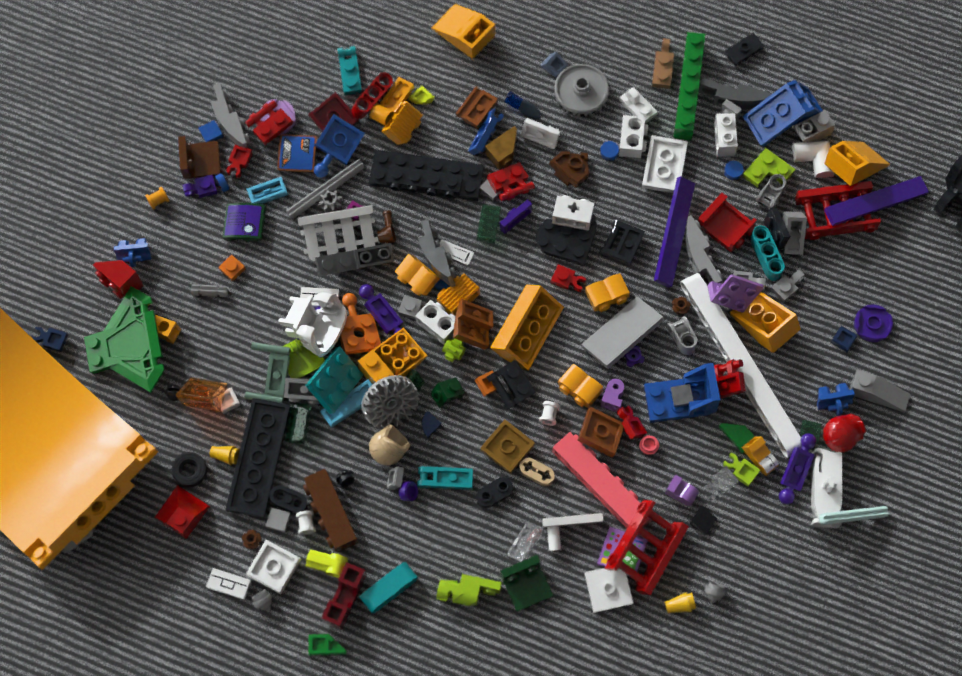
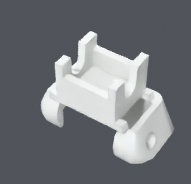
[278,292,347,357]

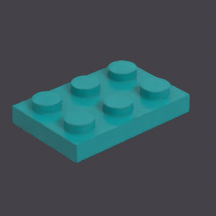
[305,346,364,414]

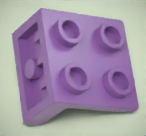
[707,274,763,312]

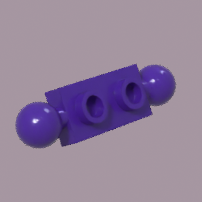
[359,284,403,335]
[779,433,816,505]

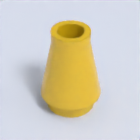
[210,446,240,465]
[665,592,696,613]

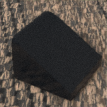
[690,505,717,535]

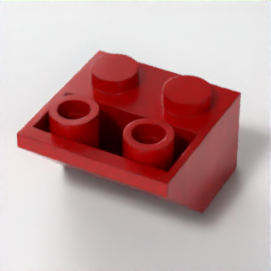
[93,260,144,299]

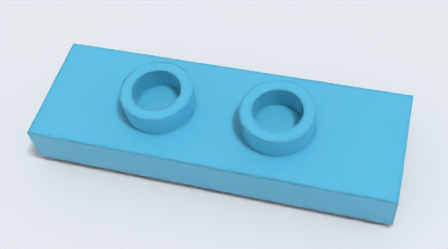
[320,379,372,428]

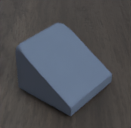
[540,52,568,77]

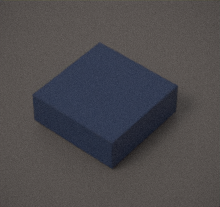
[830,325,858,352]

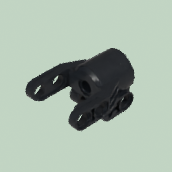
[933,155,962,233]

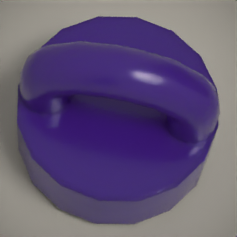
[398,481,418,501]

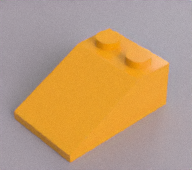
[729,292,801,353]

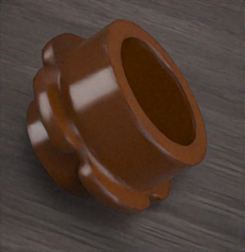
[672,297,690,315]
[242,530,261,549]

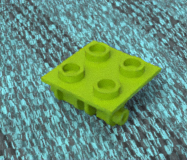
[282,339,325,378]

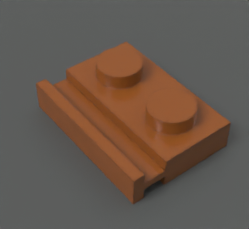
[456,86,498,129]

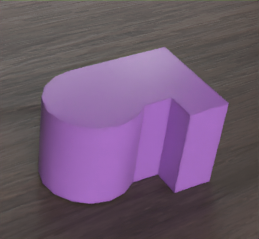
[601,379,624,412]
[665,474,699,506]

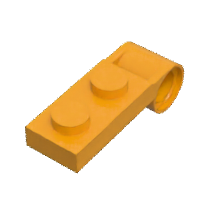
[370,77,415,125]

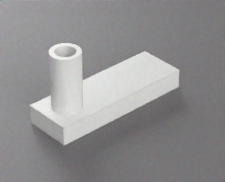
[542,513,603,551]

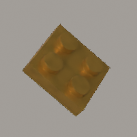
[480,419,535,474]

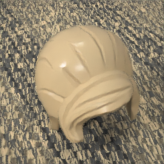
[369,425,411,466]

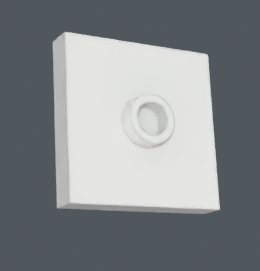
[246,540,301,594]
[585,568,633,612]

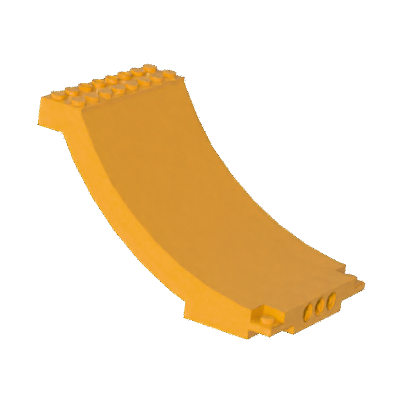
[0,308,158,570]

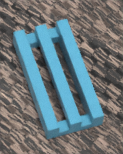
[247,177,288,204]

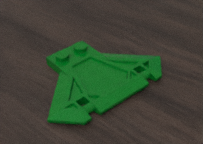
[84,286,165,393]

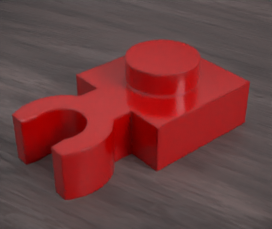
[226,145,253,179]
[551,264,586,292]
[617,406,647,439]

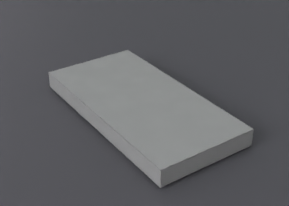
[581,296,664,369]

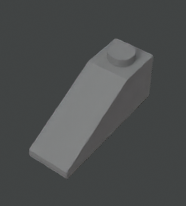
[849,370,910,412]

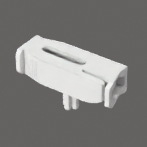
[811,448,842,528]

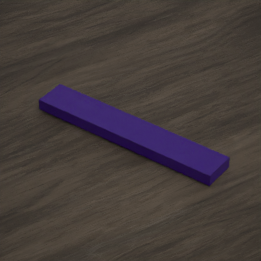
[824,176,929,226]
[654,177,695,288]

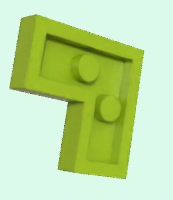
[742,148,795,187]

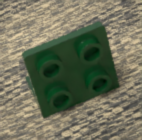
[500,555,553,612]

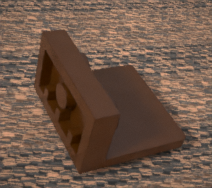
[178,136,221,179]

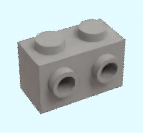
[284,377,320,404]

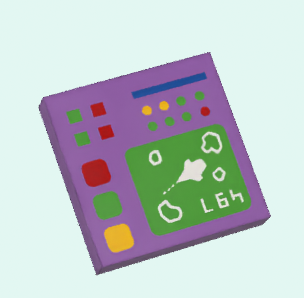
[597,527,647,576]

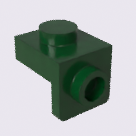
[431,377,465,408]

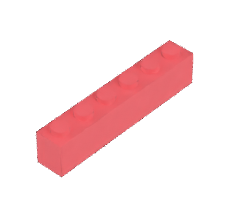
[552,432,652,529]

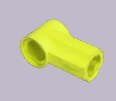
[305,549,348,578]

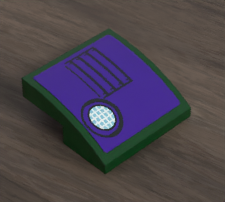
[222,203,266,242]

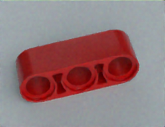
[351,72,393,119]

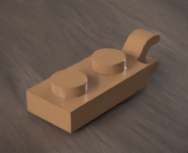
[652,39,674,89]

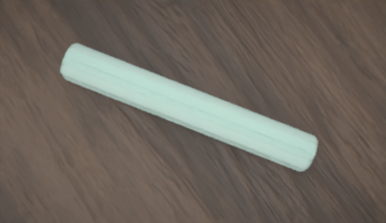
[819,506,889,525]

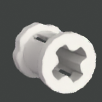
[539,401,560,426]
[296,511,316,535]

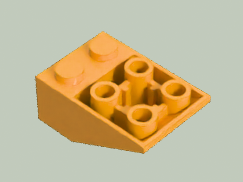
[432,4,496,59]
[824,141,890,186]
[358,327,427,385]

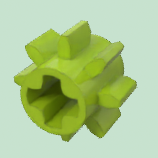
[442,338,466,363]

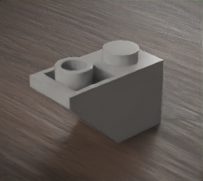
[793,110,835,142]

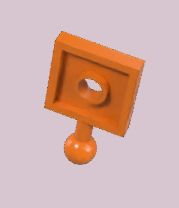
[339,293,381,355]

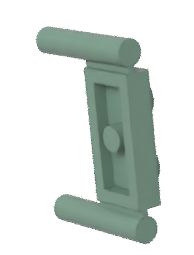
[244,342,291,403]

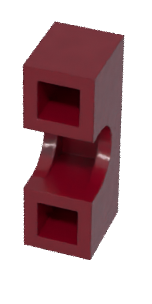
[321,562,367,630]

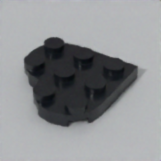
[536,210,597,266]

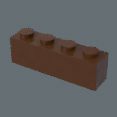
[302,469,358,553]

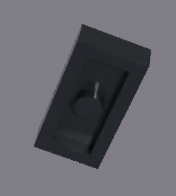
[764,208,791,249]

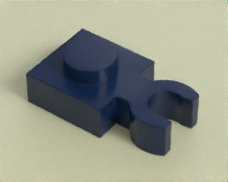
[31,327,69,352]

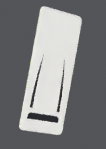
[440,240,474,265]

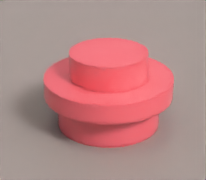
[639,435,659,455]

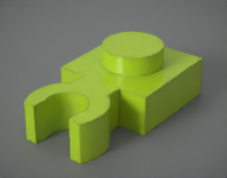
[723,453,760,487]

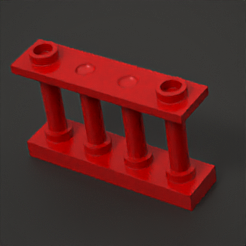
[795,181,881,240]
[605,500,689,595]

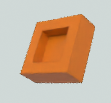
[218,254,246,282]
[475,370,497,397]

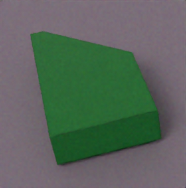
[719,423,755,454]
[308,634,347,656]

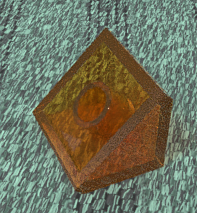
[176,377,227,412]

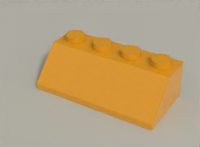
[490,284,564,371]

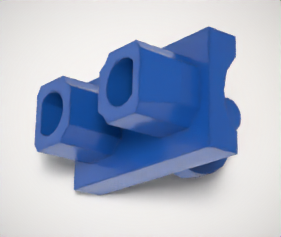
[114,238,151,267]
[817,383,855,416]

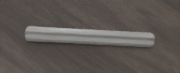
[286,160,364,219]

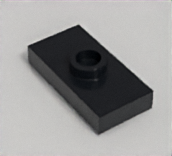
[724,32,764,66]

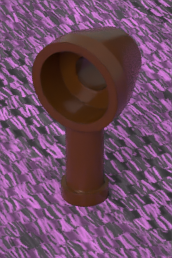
[377,210,396,243]

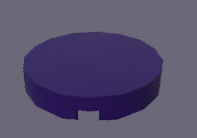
[854,304,893,342]

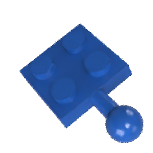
[314,114,365,178]

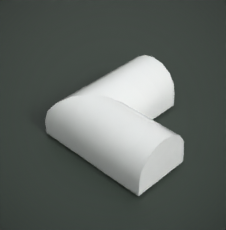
[792,141,834,178]

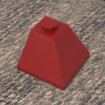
[154,485,210,539]

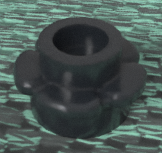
[336,469,355,488]

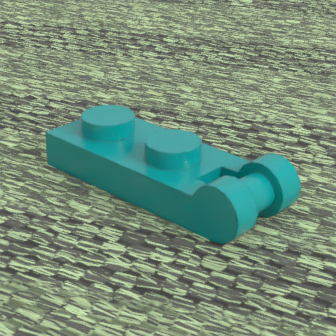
[337,46,362,96]
[417,466,473,490]

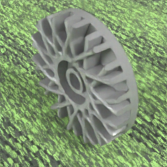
[554,64,609,117]
[361,375,420,428]

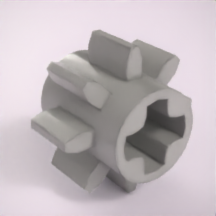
[319,190,342,213]

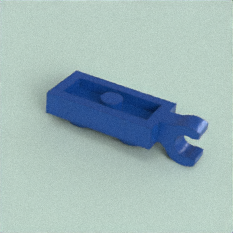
[468,108,503,155]

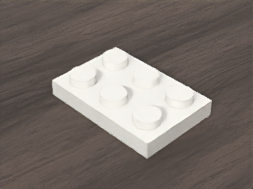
[642,135,688,193]

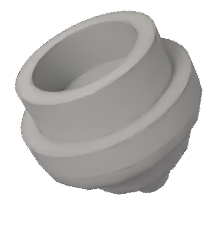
[704,581,725,604]
[252,590,272,612]

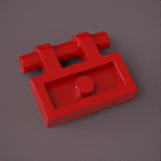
[245,100,293,145]
[487,162,535,201]
[714,359,746,399]

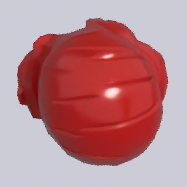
[823,414,866,453]

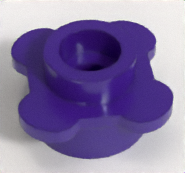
[623,346,644,367]

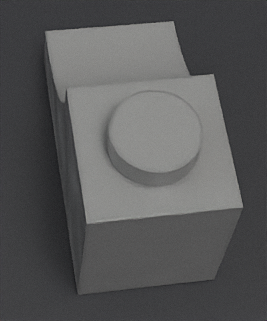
[783,212,807,254]

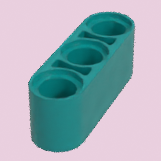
[750,225,785,281]
[360,562,418,614]

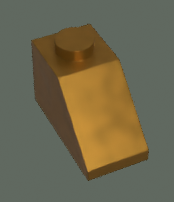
[485,126,517,170]

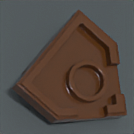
[549,151,589,188]

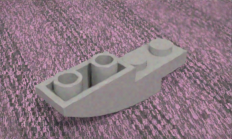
[211,83,250,148]
[685,215,723,283]

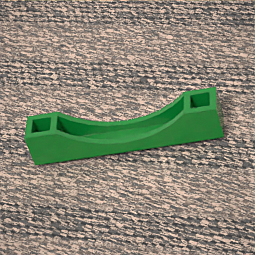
[673,32,705,141]

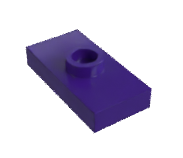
[500,199,532,234]

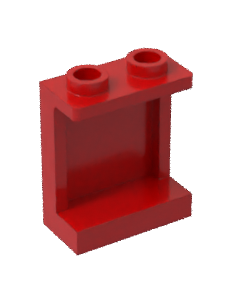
[698,193,757,253]

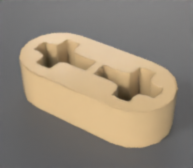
[519,458,555,486]

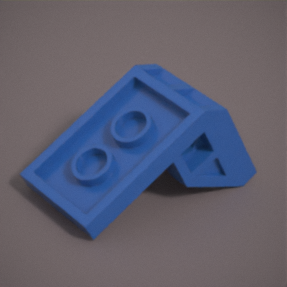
[743,80,823,147]
[644,363,720,423]

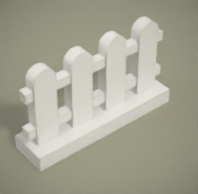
[297,205,378,261]

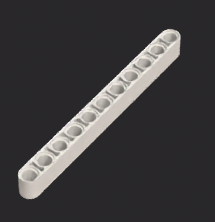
[680,273,802,458]

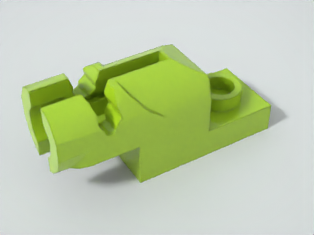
[436,574,502,606]

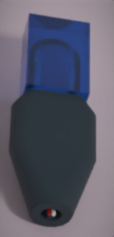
[504,91,542,119]

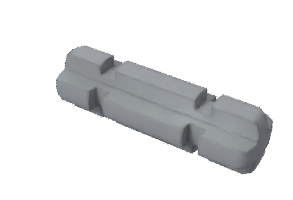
[191,284,228,297]

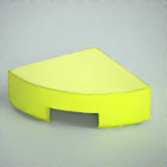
[409,86,435,105]

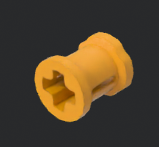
[145,187,169,210]

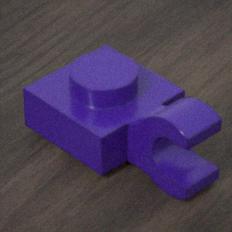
[182,175,217,198]

